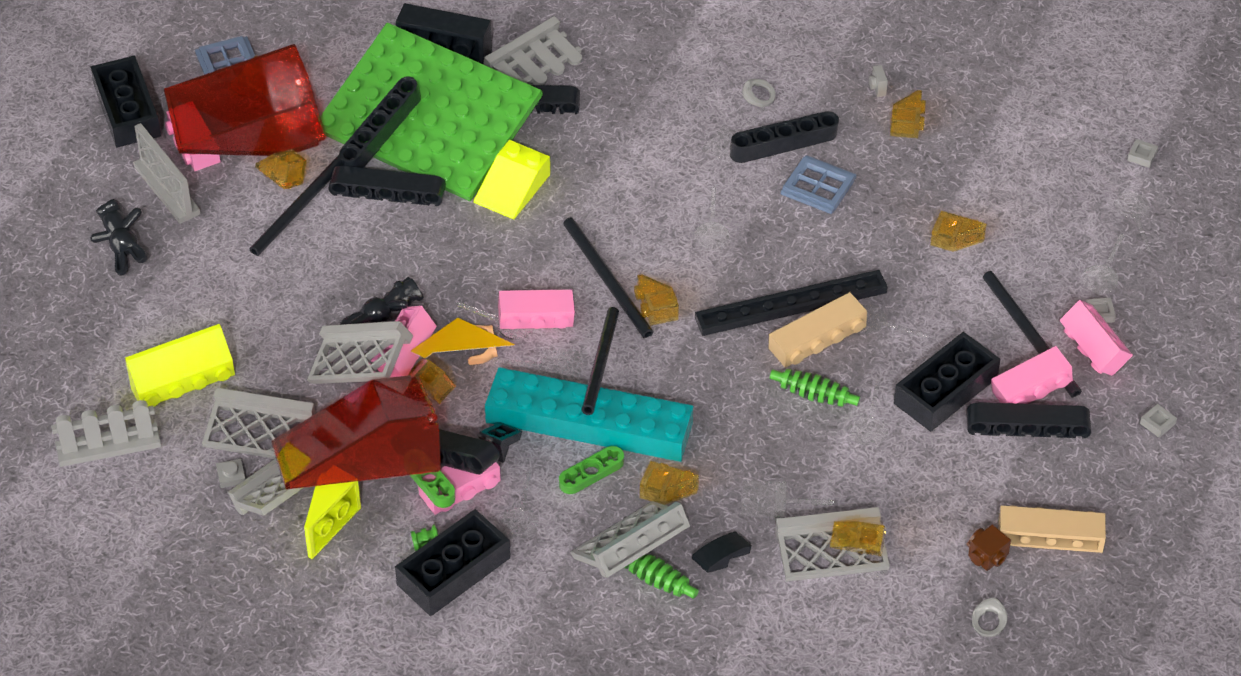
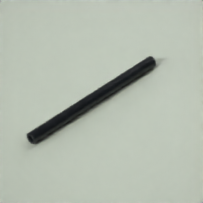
[249,155,343,256]
[563,217,653,338]
[983,271,1082,398]
[582,307,619,415]

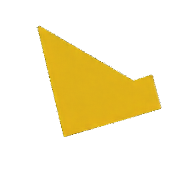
[411,318,515,358]

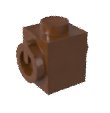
[966,524,1011,571]

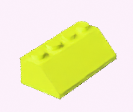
[125,324,235,407]

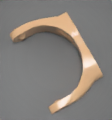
[468,325,498,365]

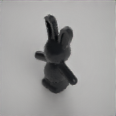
[90,199,148,276]
[340,277,424,325]

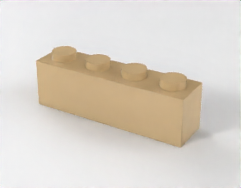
[769,292,867,368]
[998,505,1106,553]

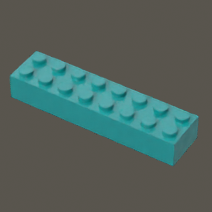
[485,367,694,462]

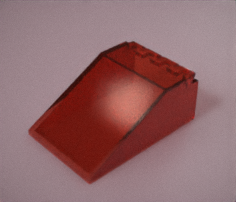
[164,44,326,157]
[272,375,441,490]

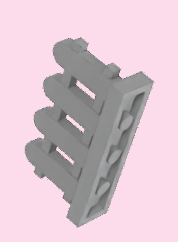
[484,16,582,85]
[51,400,161,467]

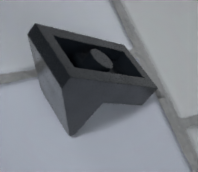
[478,422,522,463]

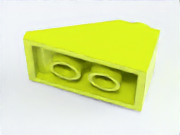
[474,140,550,220]
[304,464,361,559]

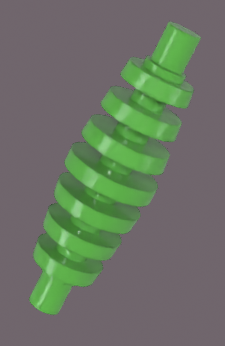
[770,369,860,407]
[624,554,699,599]

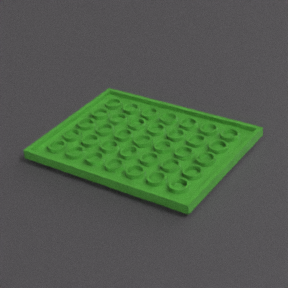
[313,23,543,201]

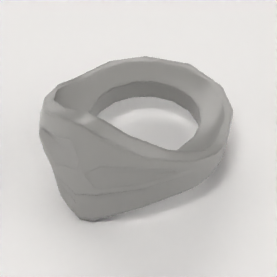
[742,79,776,107]
[972,598,1008,637]

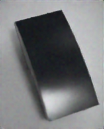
[692,531,752,573]

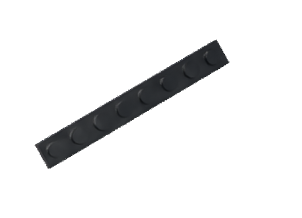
[695,270,888,336]

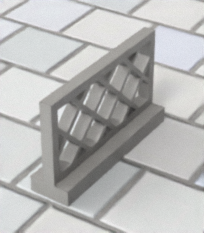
[133,123,200,224]
[307,321,413,384]
[202,388,317,459]
[227,437,344,516]
[571,501,690,578]
[775,507,890,582]

